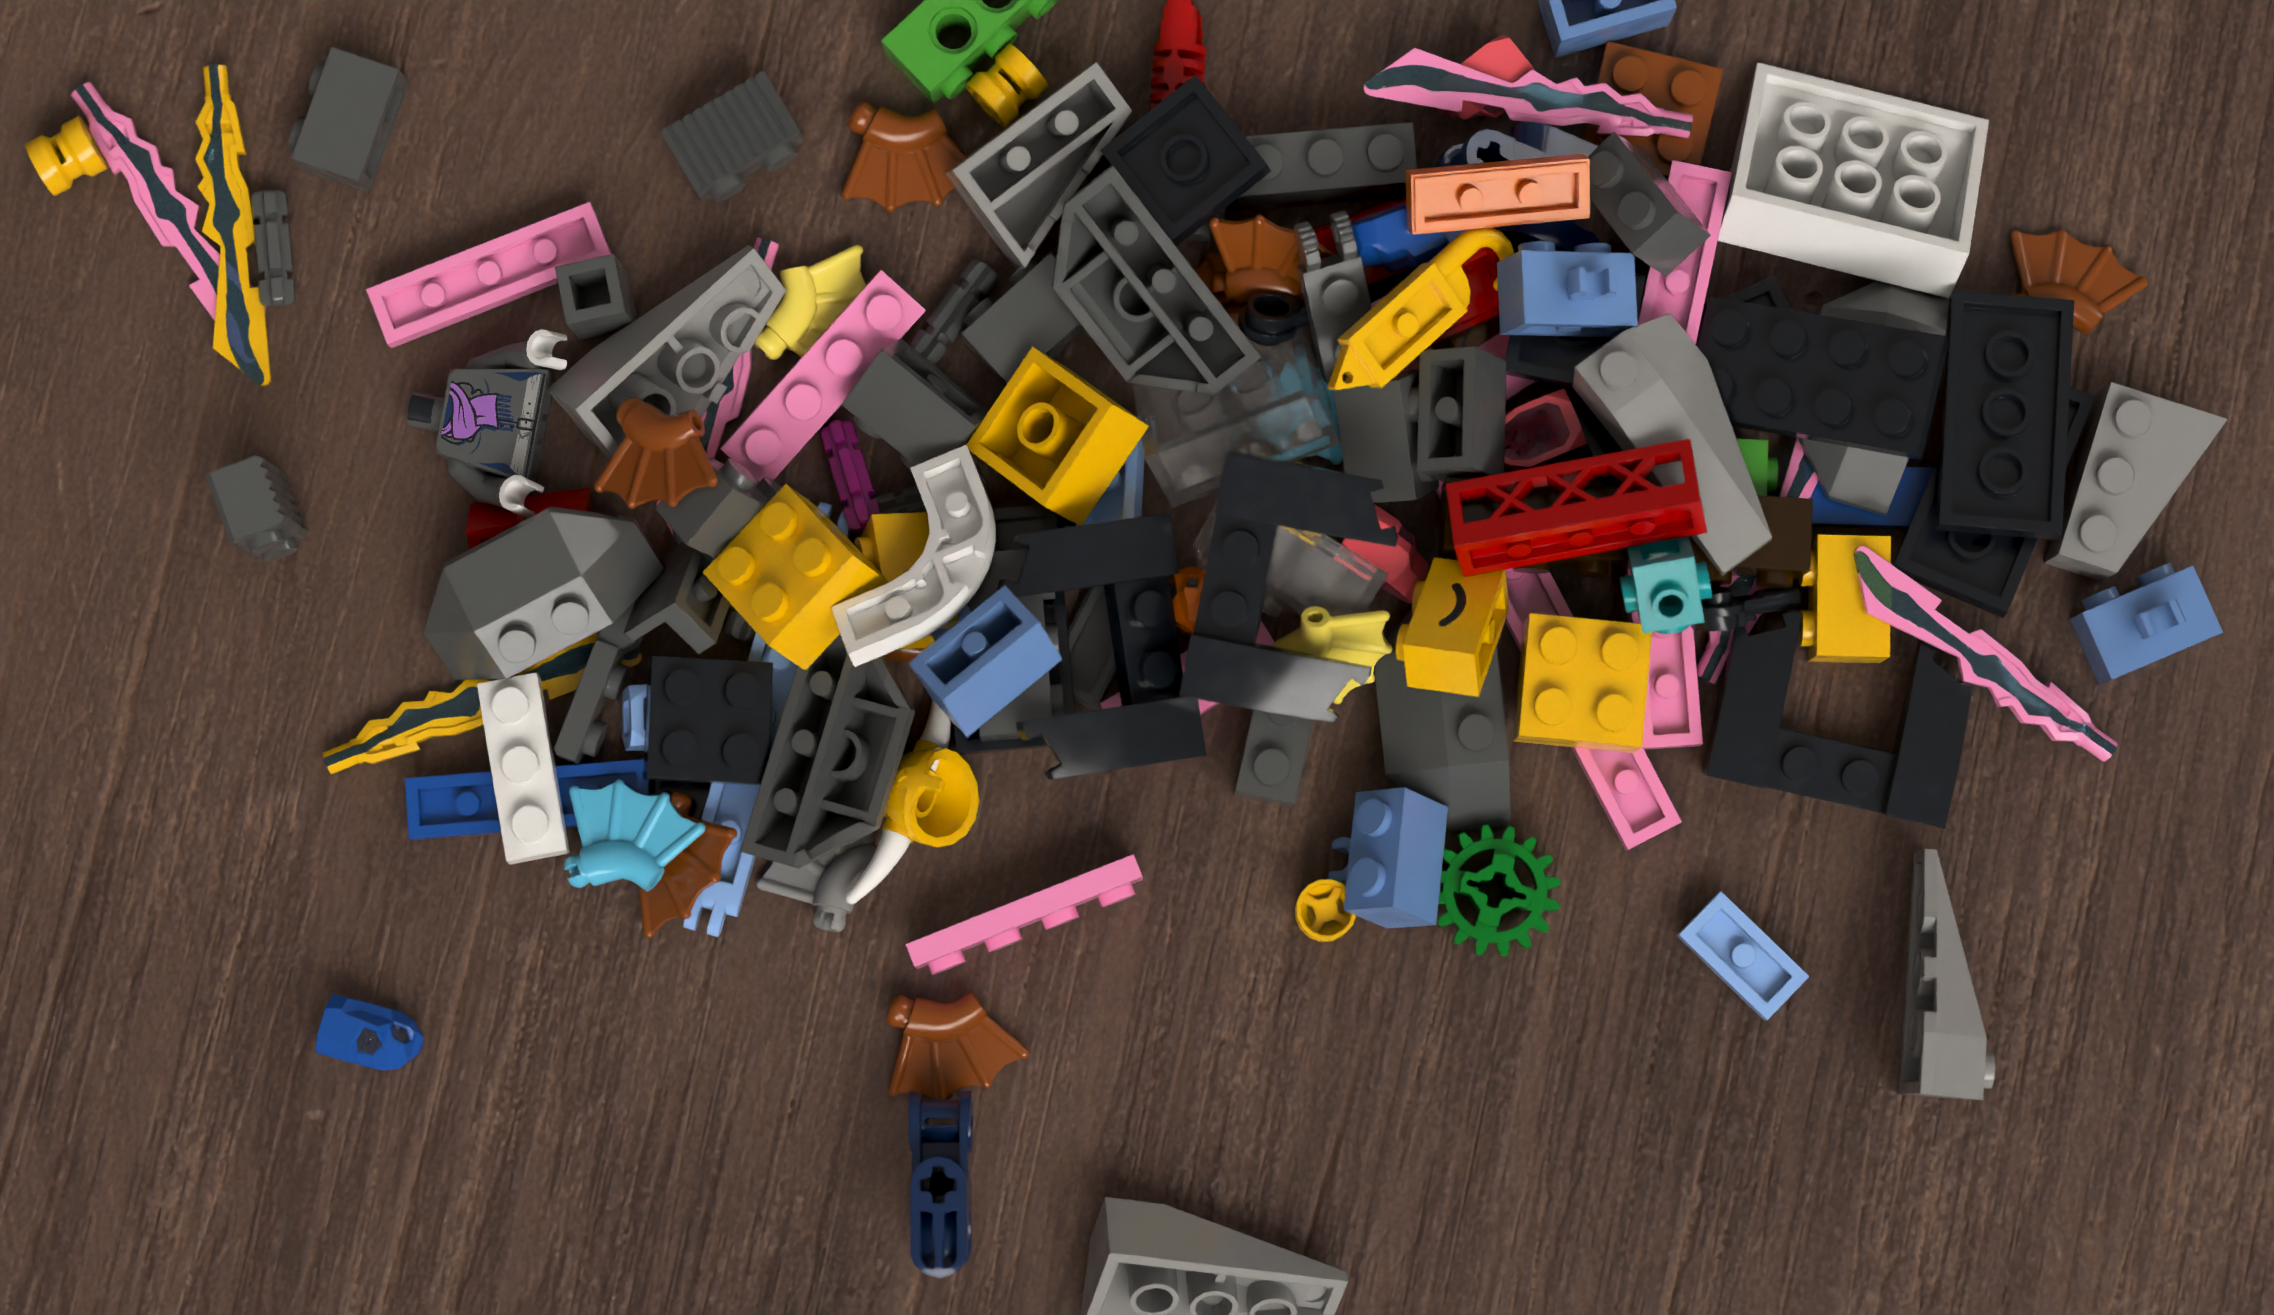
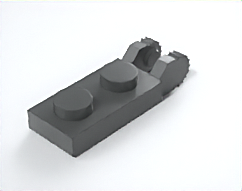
[1294,210,1372,384]
[554,603,644,765]

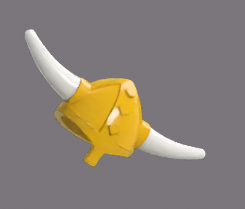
[845,699,979,904]

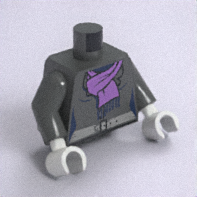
[407,329,567,519]

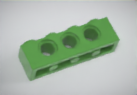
[881,0,1058,106]

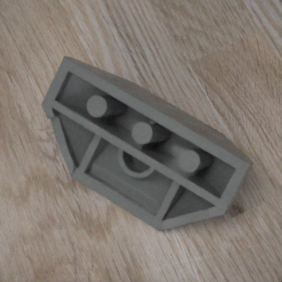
[1052,165,1262,395]
[1798,281,1948,516]
[423,507,665,680]
[1374,609,1511,832]
[740,634,915,869]

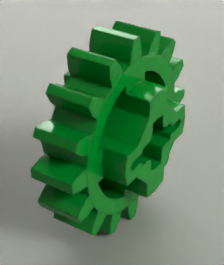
[1436,825,1561,957]

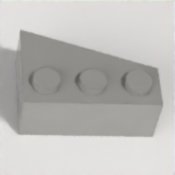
[945,62,1132,270]
[2044,382,2227,581]

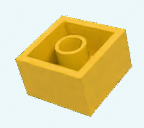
[966,346,1149,526]
[703,484,889,670]
[1513,613,1652,753]

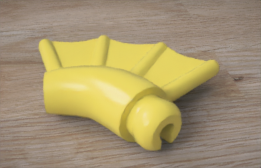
[754,245,866,360]
[1274,606,1392,704]

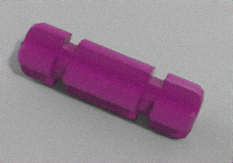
[820,420,882,533]

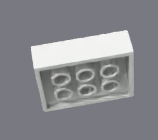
[1718,62,1989,298]

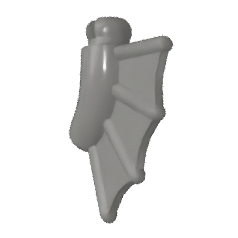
[756,832,877,932]

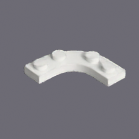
[831,445,996,667]

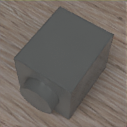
[555,254,637,341]

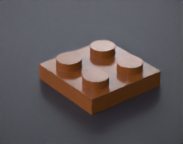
[1583,41,1723,180]

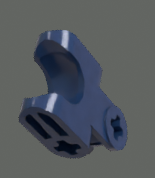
[1436,122,1599,253]
[909,1090,973,1278]

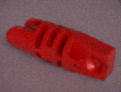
[1150,0,1207,110]

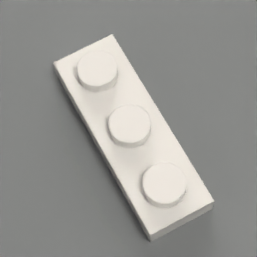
[477,672,570,864]

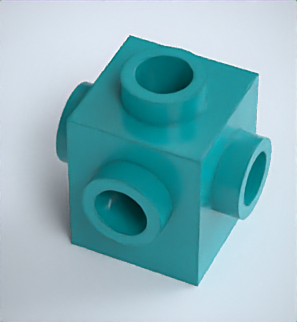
[1620,537,1712,634]

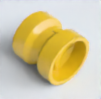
[965,43,1049,128]
[25,116,108,196]
[1294,879,1356,942]

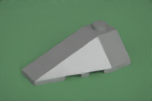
[547,245,786,460]
[1573,313,1772,576]
[1899,849,1995,1100]
[1080,1197,1349,1315]

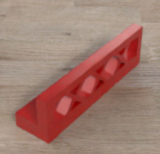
[1446,439,1708,577]

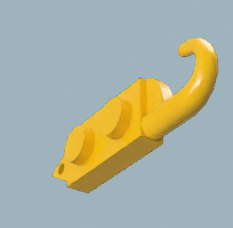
[1328,227,1515,390]

